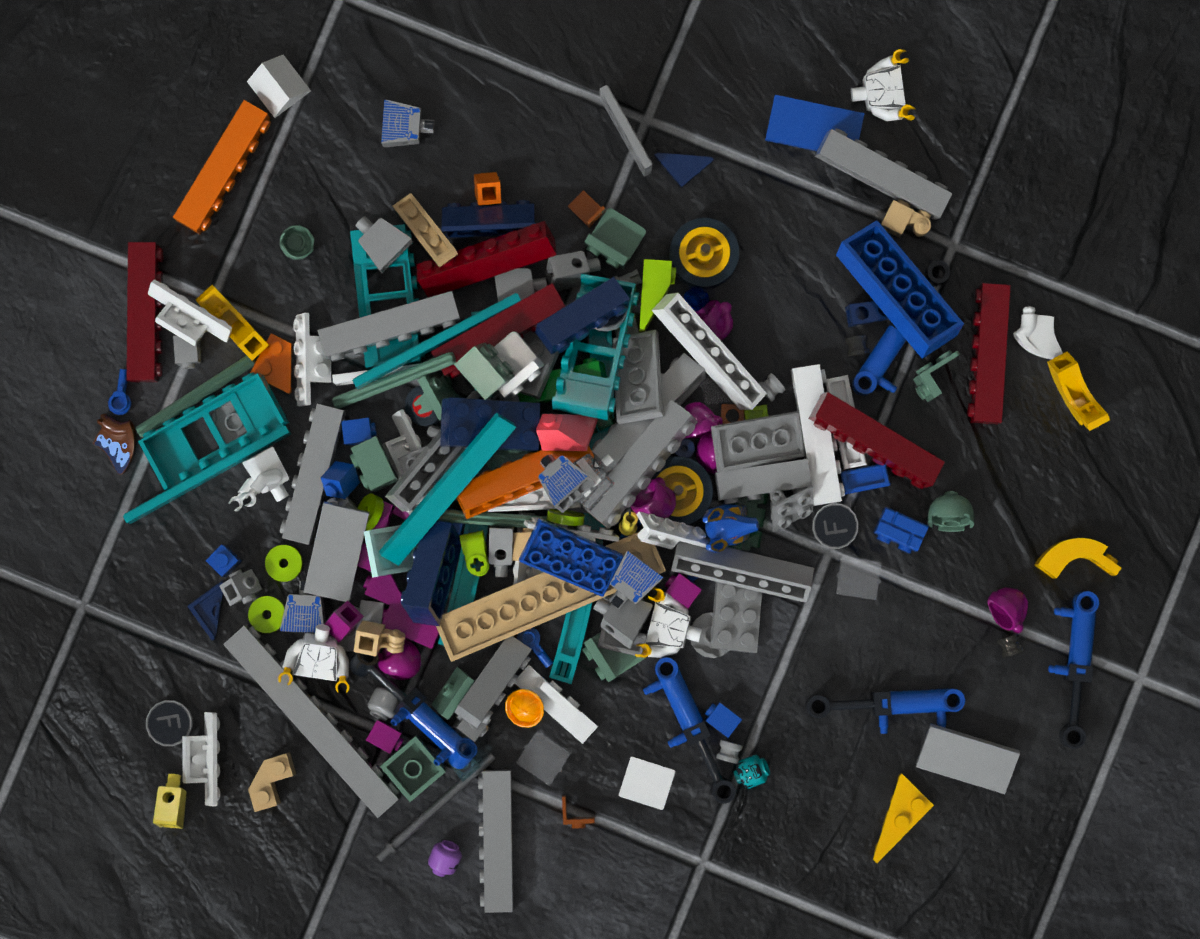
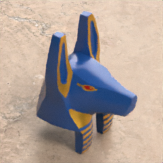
[703,504,759,553]

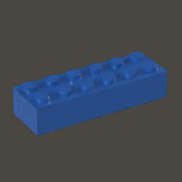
[836,220,964,359]

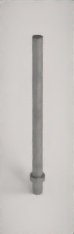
[376,752,496,862]

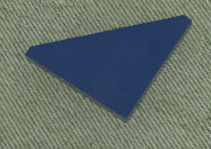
[654,153,714,188]
[187,581,224,641]

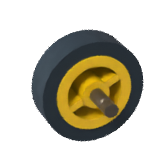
[669,218,739,289]
[651,456,713,525]

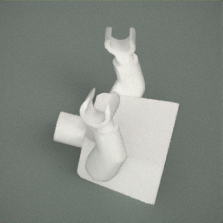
[229,447,289,511]

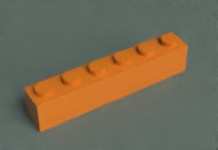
[173,100,271,234]
[457,446,594,519]

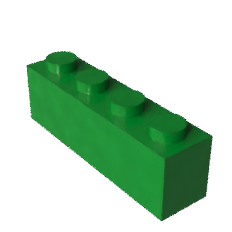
[518,358,607,404]

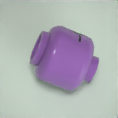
[428,840,462,877]

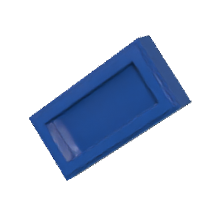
[840,464,890,495]

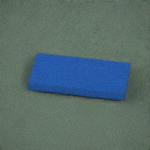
[765,95,865,151]
[519,518,624,597]

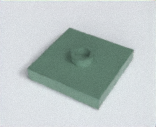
[431,667,474,719]

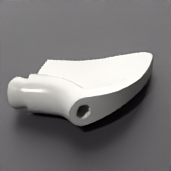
[1013,306,1063,359]

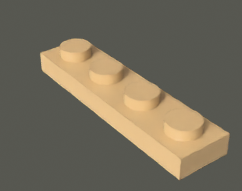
[393,193,458,267]

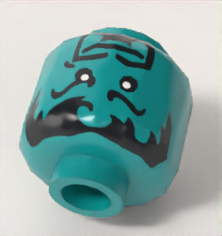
[734,755,770,789]

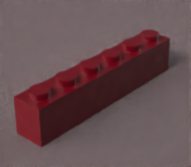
[417,221,557,298]
[127,242,163,382]
[431,283,566,378]
[967,283,1011,424]
[808,392,945,489]

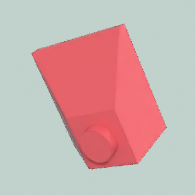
[536,414,598,451]

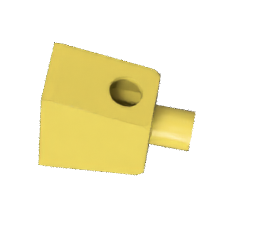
[153,774,186,829]

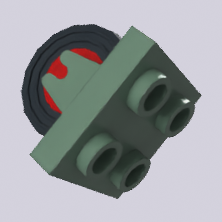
[405,371,461,426]

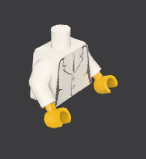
[851,49,915,121]
[635,587,702,658]
[277,624,350,693]

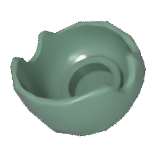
[280,225,314,260]

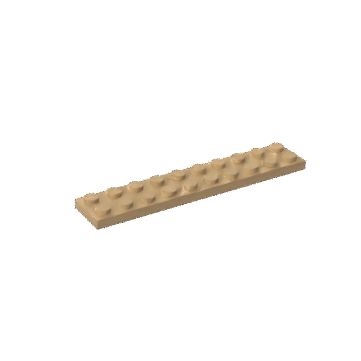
[436,532,666,662]

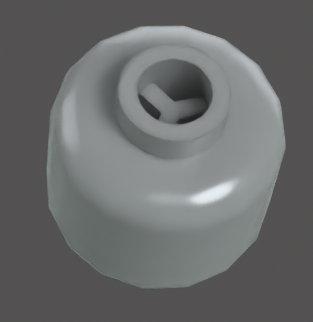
[368,687,400,721]

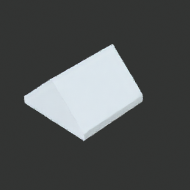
[247,55,311,118]

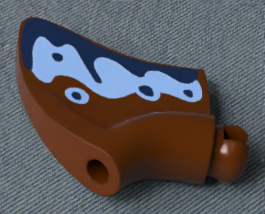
[93,414,136,475]

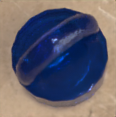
[684,287,710,311]

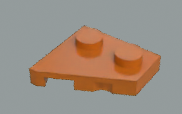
[250,333,292,394]

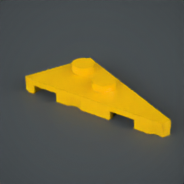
[873,773,934,863]

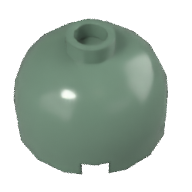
[928,491,975,532]

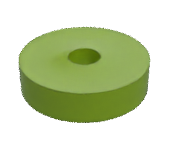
[358,493,384,531]
[547,509,585,526]
[265,545,303,582]
[248,596,285,633]

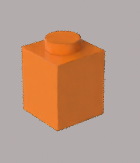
[474,172,501,205]

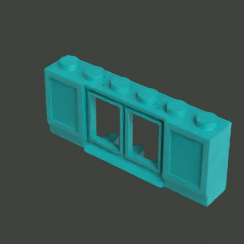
[350,224,426,370]
[552,273,640,420]
[138,372,289,490]

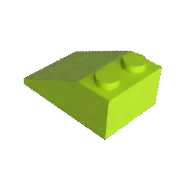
[639,259,676,333]

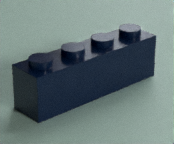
[536,277,630,355]

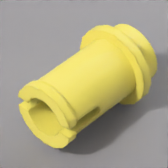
[619,512,638,536]

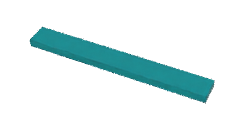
[352,293,521,389]
[379,412,516,566]
[123,425,292,524]

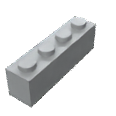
[714,459,812,504]
[454,636,532,728]

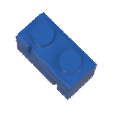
[873,507,929,554]

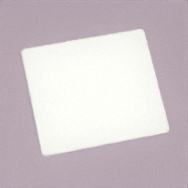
[619,757,675,810]

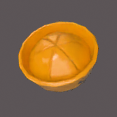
[505,689,544,728]

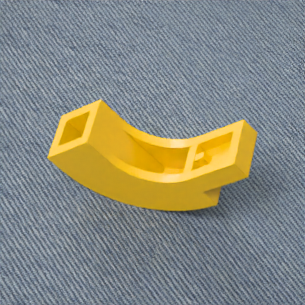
[196,285,269,361]
[1047,351,1110,431]
[1034,538,1121,579]

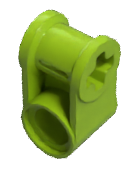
[460,530,489,576]

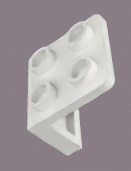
[494,331,544,398]

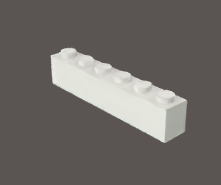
[652,293,767,410]
[791,364,845,506]

